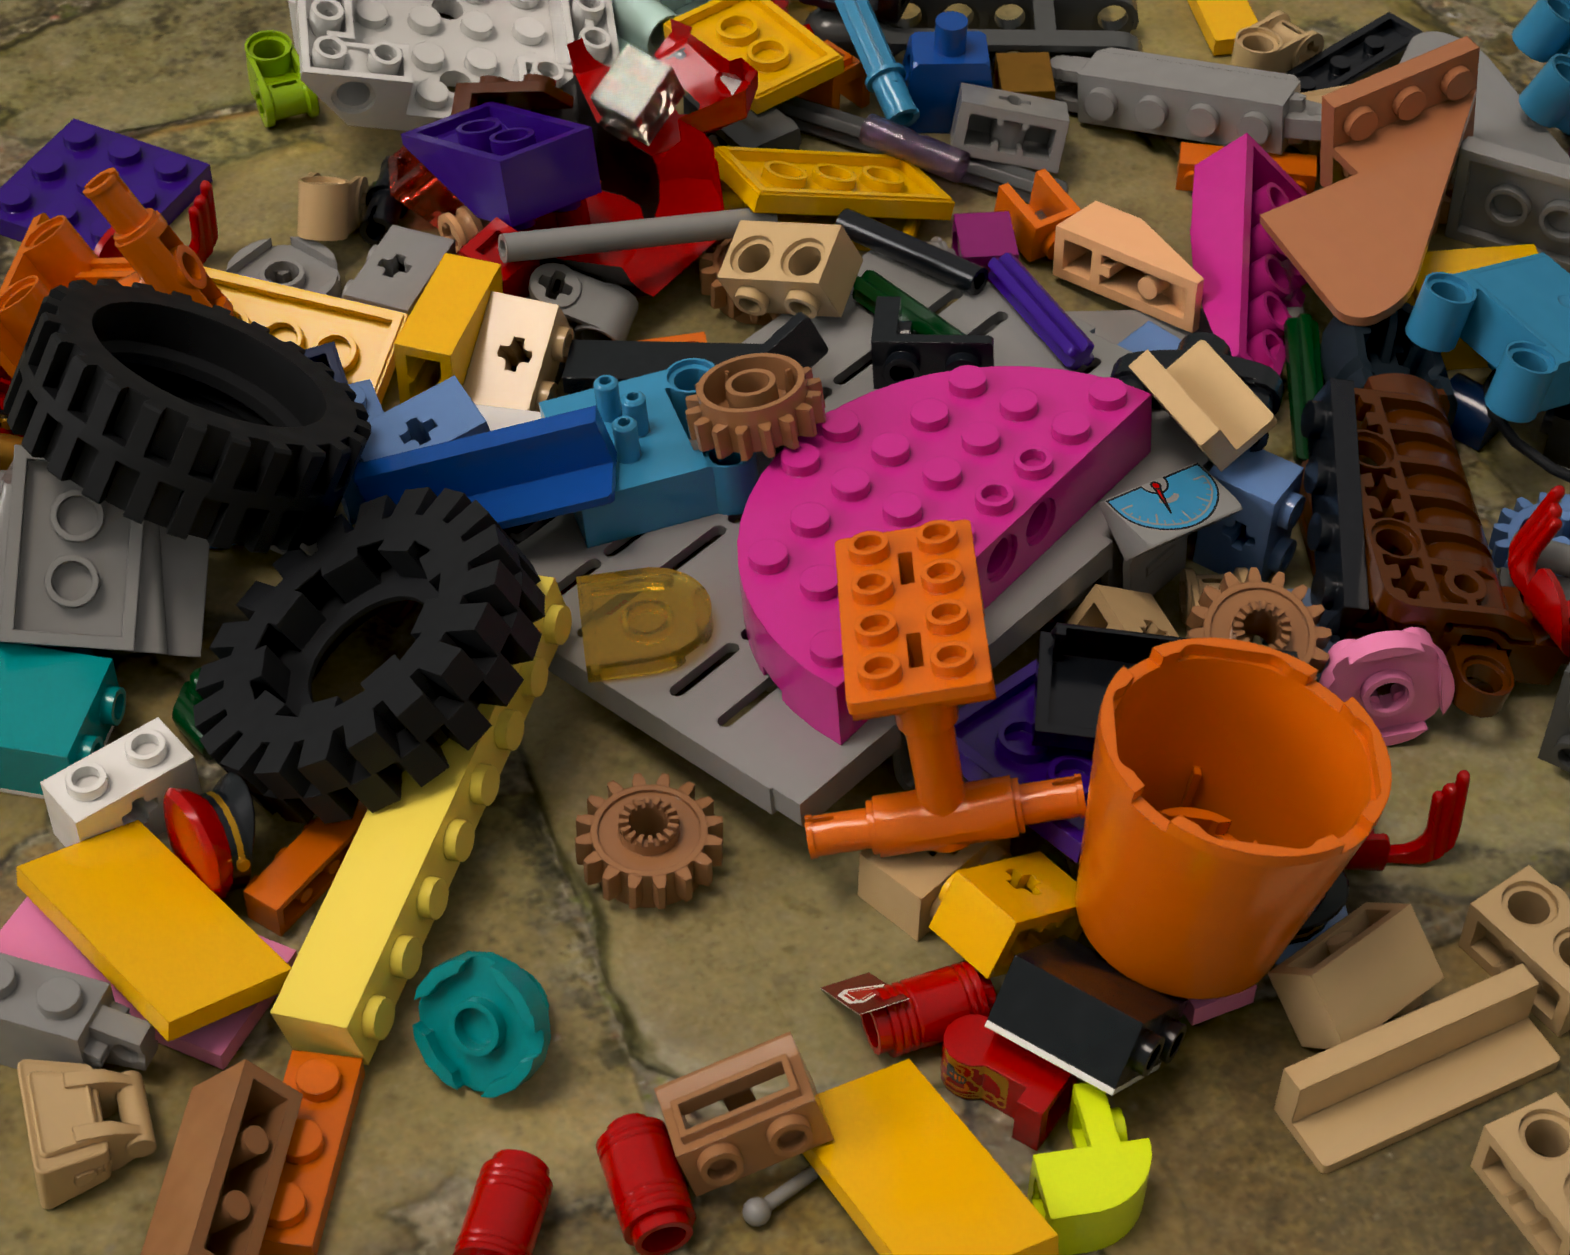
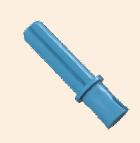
[834,0,920,130]

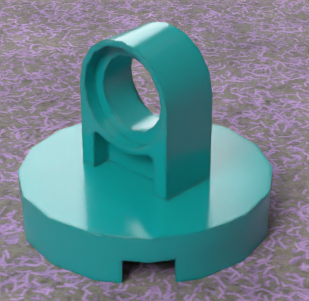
[412,951,551,1098]

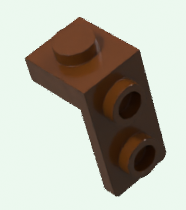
[451,74,574,115]

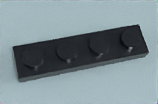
[1301,378,1369,636]

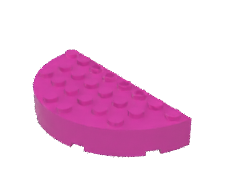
[737,365,1152,745]

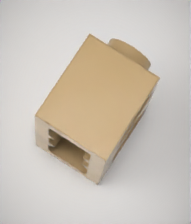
[717,220,863,319]
[1458,865,1570,1037]
[1471,1092,1570,1255]

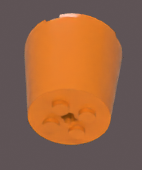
[1075,638,1392,999]

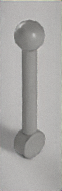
[742,1165,820,1227]

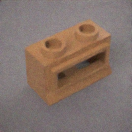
[654,1031,834,1197]

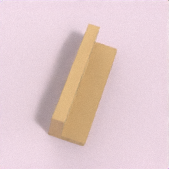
[1274,963,1560,1174]

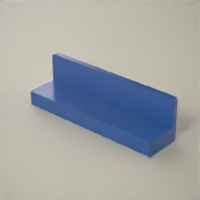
[354,405,617,529]

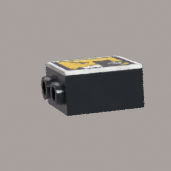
[985,935,1189,1096]

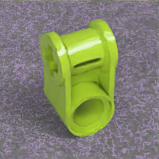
[244,30,319,128]

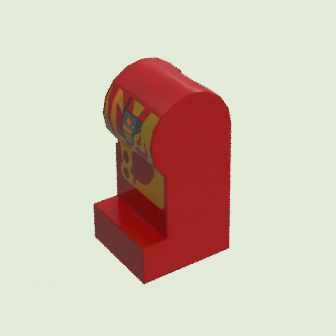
[940,1014,1077,1151]

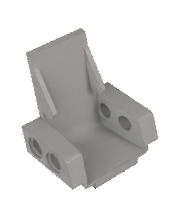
[0,444,210,657]

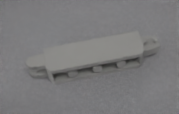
[1050,47,1322,155]
[0,953,158,1071]

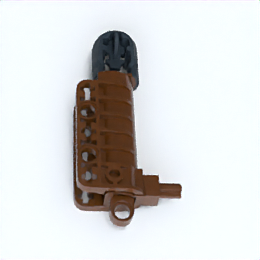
[1298,302,1570,718]

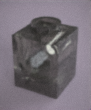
[590,43,685,147]

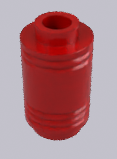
[861,960,996,1058]
[596,1113,696,1255]
[452,1149,553,1255]

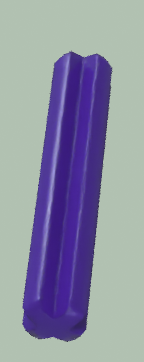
[988,253,1094,371]

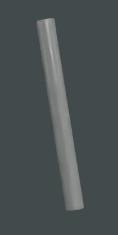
[498,208,778,263]

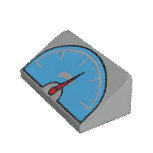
[1098,462,1243,562]

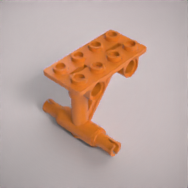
[0,167,234,378]
[804,519,1086,859]

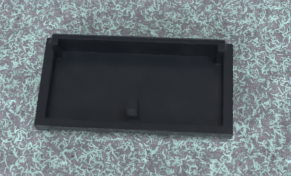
[1031,622,1299,751]

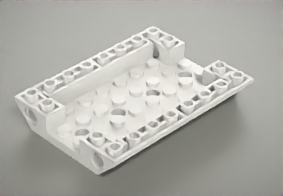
[295,0,622,131]

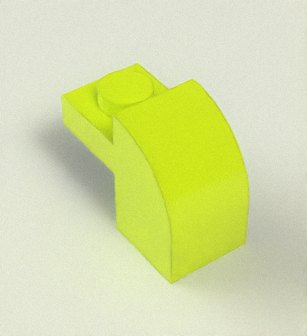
[1027,1082,1152,1255]

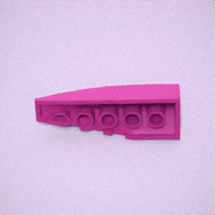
[1190,133,1308,376]

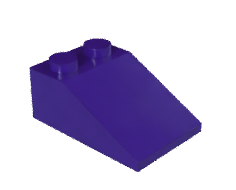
[401,101,602,231]

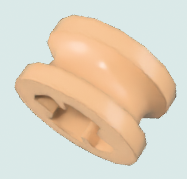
[437,205,483,255]

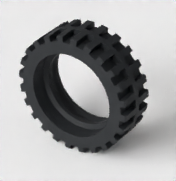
[3,279,371,553]

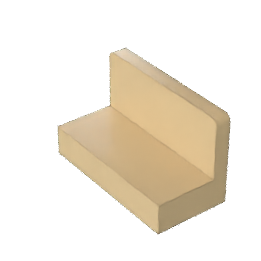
[1129,340,1277,472]

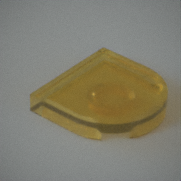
[576,567,714,683]

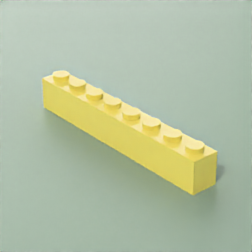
[270,575,572,1065]

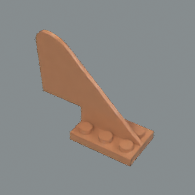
[1260,36,1480,326]

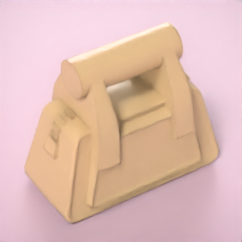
[17,1059,157,1210]

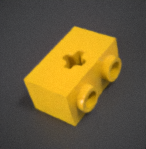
[929,851,1083,979]

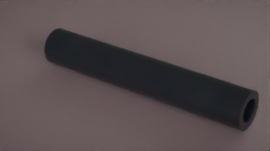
[835,208,988,295]

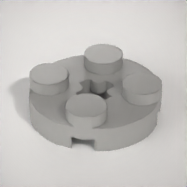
[226,236,342,298]

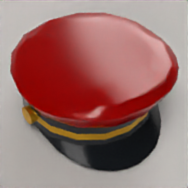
[163,772,255,900]

